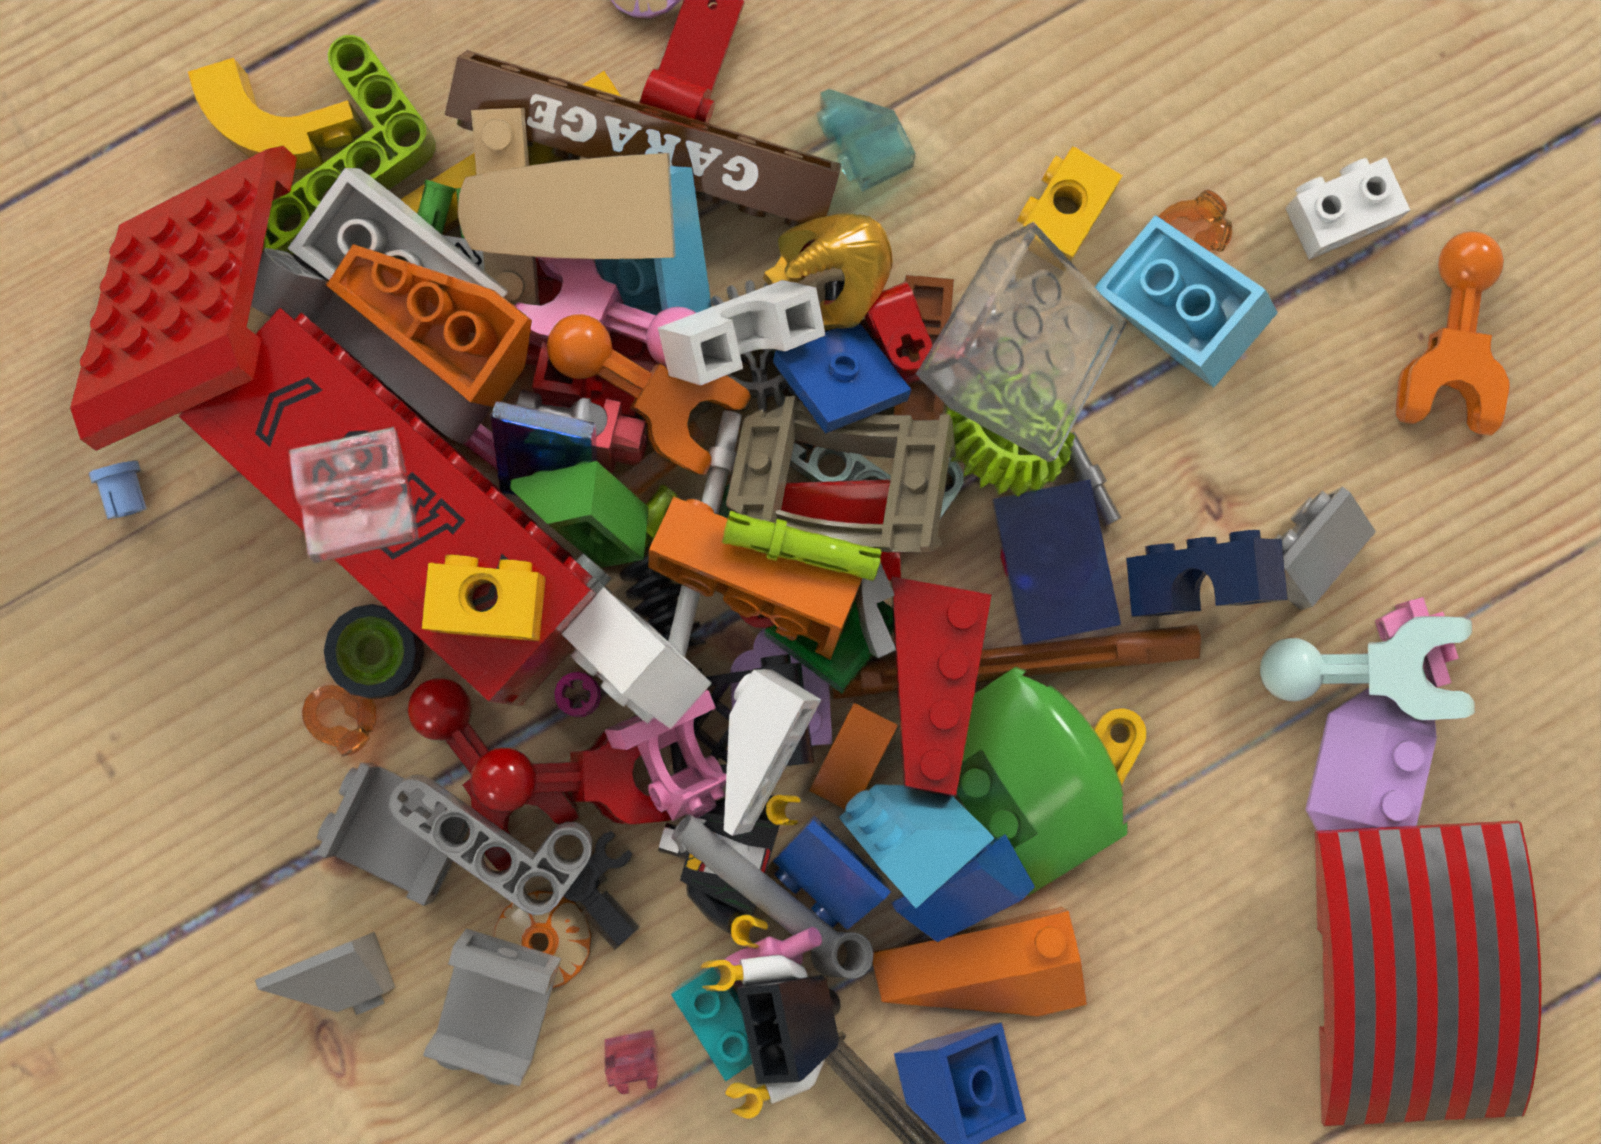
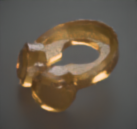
[1158,190,1233,252]
[302,685,377,757]

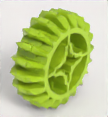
[945,368,1075,497]

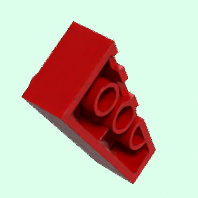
[890,576,992,797]

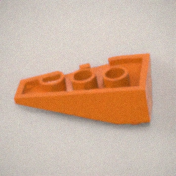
[326,244,532,408]
[872,906,1087,1016]

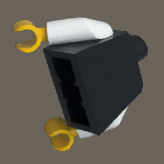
[700,955,841,1119]

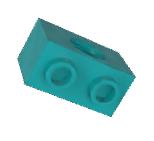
[671,967,753,1082]

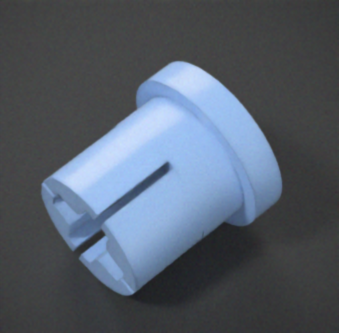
[89,461,147,519]

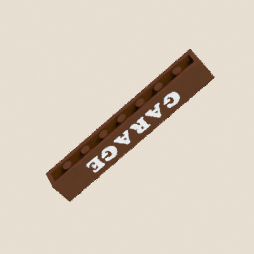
[445,50,841,228]

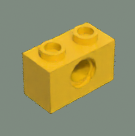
[1016,146,1123,269]
[422,555,546,641]

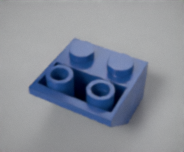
[891,834,1035,942]

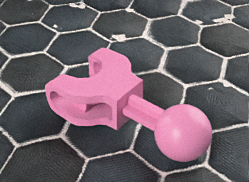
[514,257,696,367]

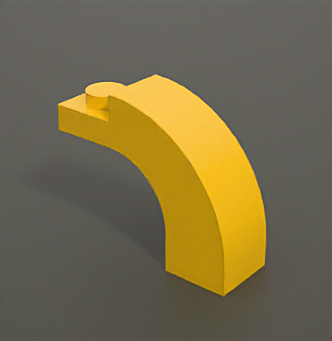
[188,57,364,169]

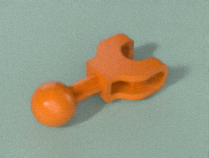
[1396,231,1510,436]
[547,314,751,475]

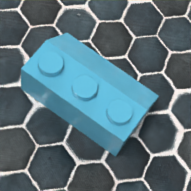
[595,166,712,315]
[839,784,994,908]

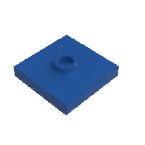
[773,323,911,434]

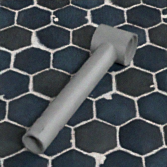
[671,814,873,979]

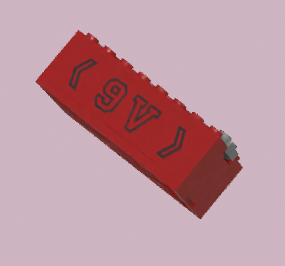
[178,308,613,706]

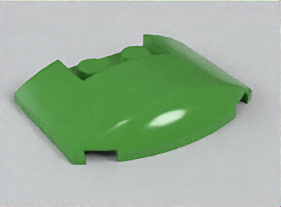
[956,666,1128,896]

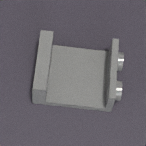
[316,763,468,906]
[423,929,561,1086]

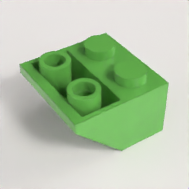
[510,461,649,568]

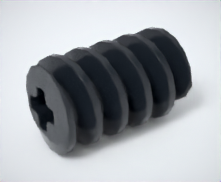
[620,555,706,651]

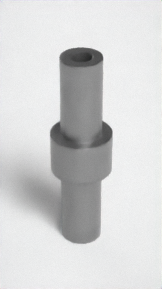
[1068,432,1121,527]

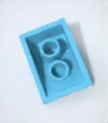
[1092,215,1278,388]

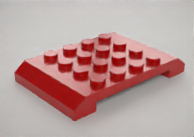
[70,145,297,451]

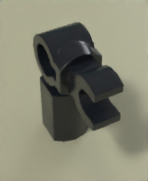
[564,831,640,950]

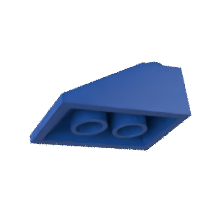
[773,815,891,930]

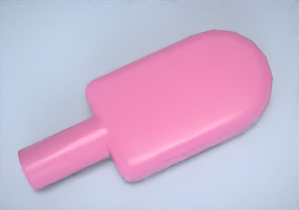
[724,927,822,986]

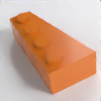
[648,497,863,660]

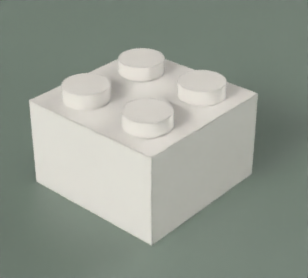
[562,587,712,729]

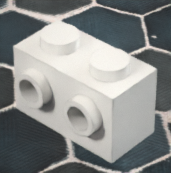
[1285,158,1410,260]

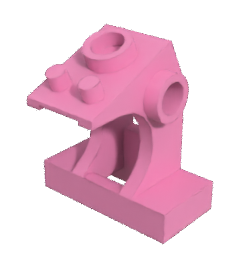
[605,690,727,821]

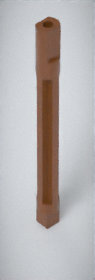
[832,624,1201,699]

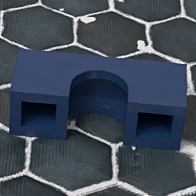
[1126,530,1288,617]

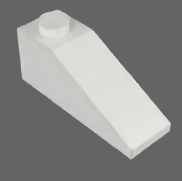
[724,669,821,836]

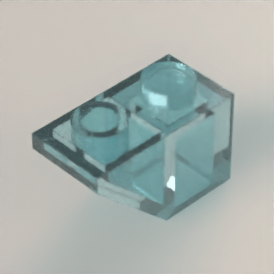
[816,89,916,192]

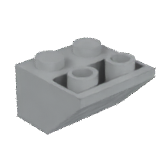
[1273,487,1376,610]

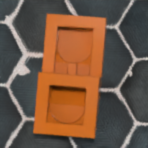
[809,703,898,809]

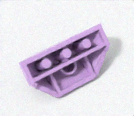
[1305,688,1437,831]

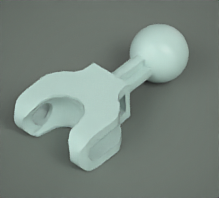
[1260,616,1475,720]

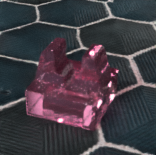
[605,1029,659,1095]

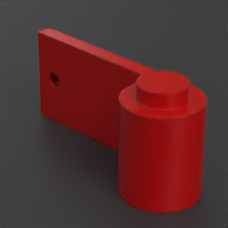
[640,0,745,123]

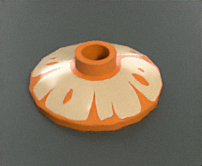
[494,890,592,988]

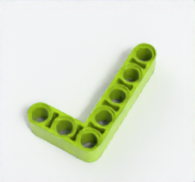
[262,35,436,254]

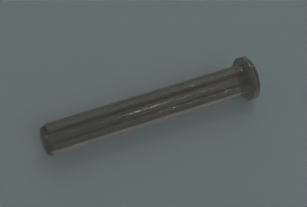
[824,1031,943,1144]

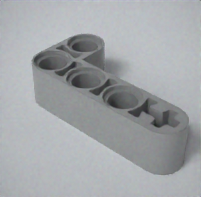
[389,775,592,915]

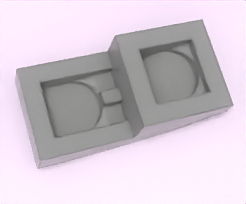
[855,563,896,658]

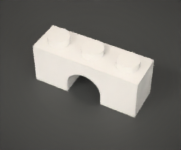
[658,280,825,386]

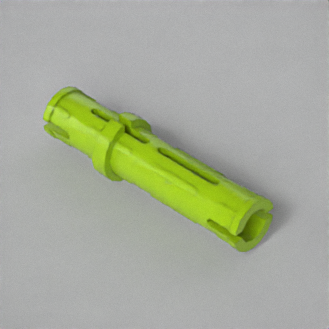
[722,511,881,581]

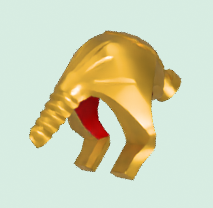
[763,213,893,330]

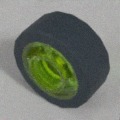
[324,604,424,699]

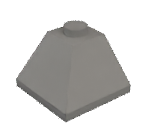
[255,932,395,1015]

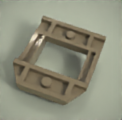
[726,396,956,552]

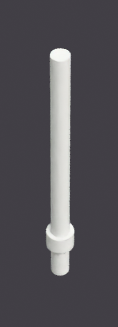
[668,411,742,657]

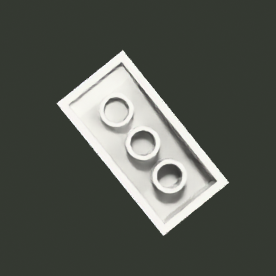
[288,168,508,297]

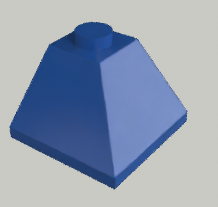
[894,1022,1026,1144]

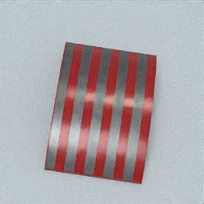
[1315,820,1542,1126]

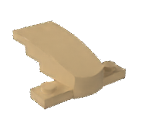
[458,108,676,306]

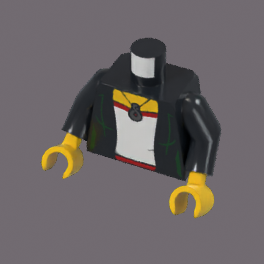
[658,795,800,949]

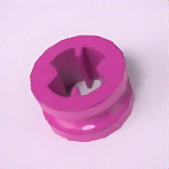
[554,672,601,718]

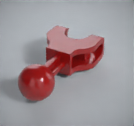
[408,678,580,871]
[471,726,672,824]

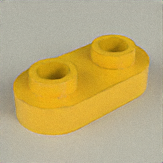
[1093,708,1147,786]

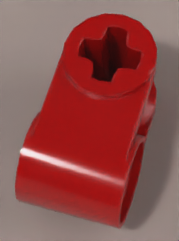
[864,281,933,383]

